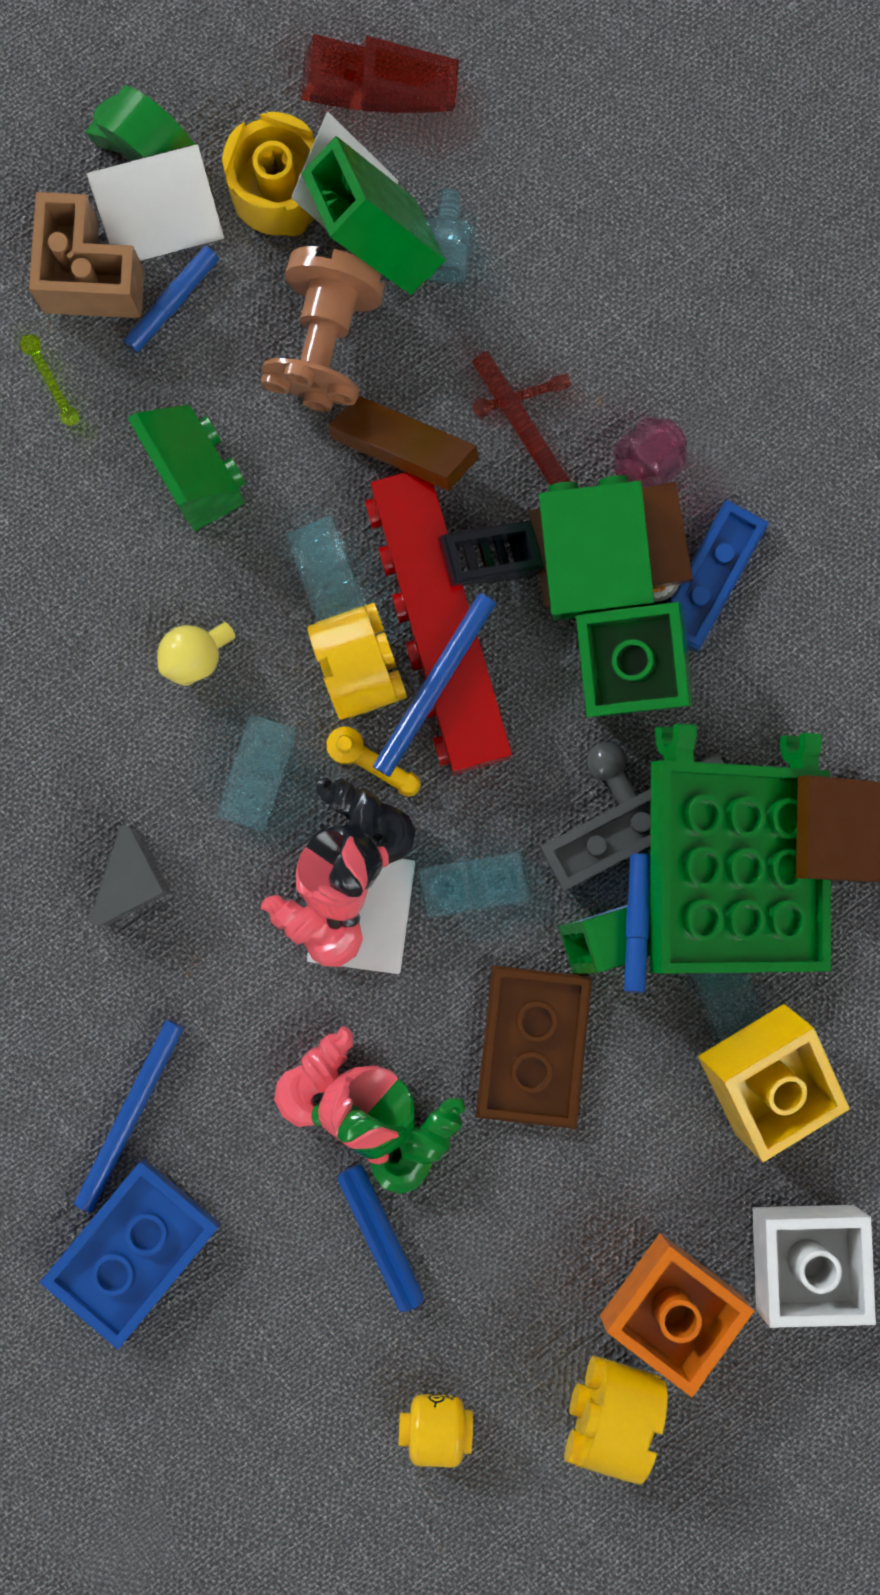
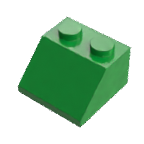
[127,404,246,532]

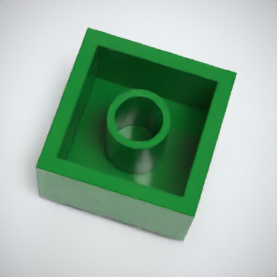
[576,602,694,717]

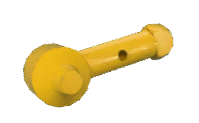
[326,726,421,797]

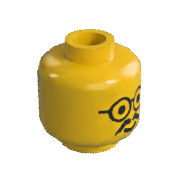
[398,1394,473,1468]

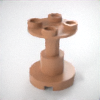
[260,246,386,412]

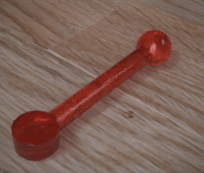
[472,374,572,417]

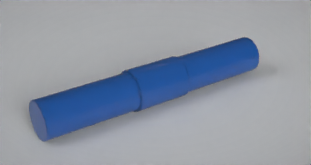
[123,245,219,354]
[624,854,650,993]

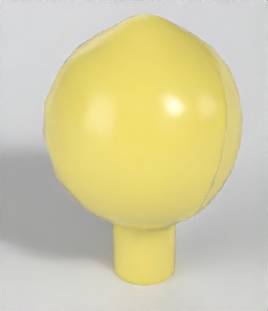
[157,622,235,686]

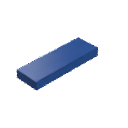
[668,499,769,653]

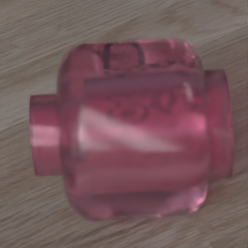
[613,417,687,488]

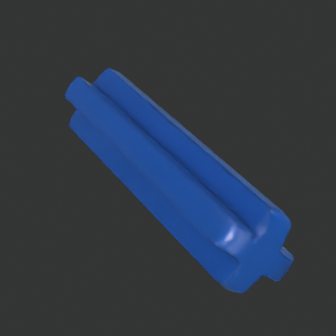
[338,1164,424,1312]

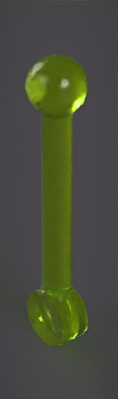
[20,334,79,426]

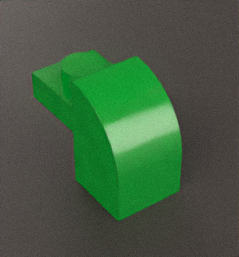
[84,85,201,162]

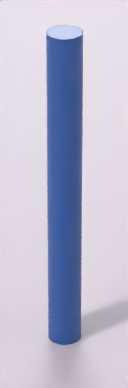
[372,593,496,777]
[74,1019,185,1212]

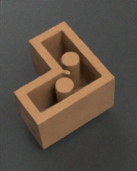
[29,192,145,318]

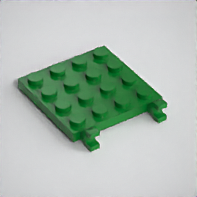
[650,724,831,974]

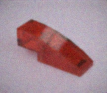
[301,34,459,113]

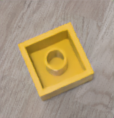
[698,1004,850,1163]

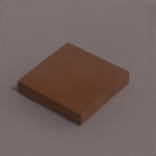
[796,775,880,882]

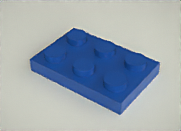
[39,1158,221,1350]

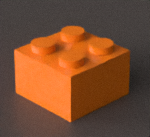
[600,1233,755,1398]

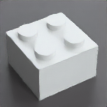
[752,1205,876,1328]

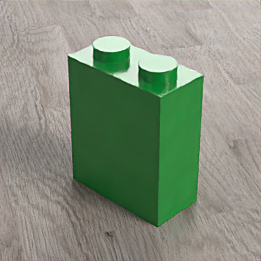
[301,136,446,295]
[539,475,654,621]

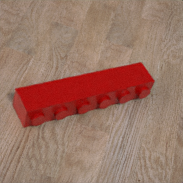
[364,472,512,776]

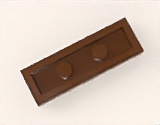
[328,396,479,491]

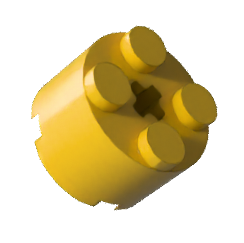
[222,112,315,237]
[307,602,408,720]
[564,1356,668,1485]

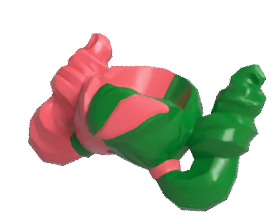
[274,1026,465,1194]

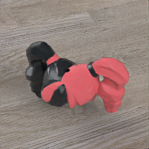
[260,777,416,967]

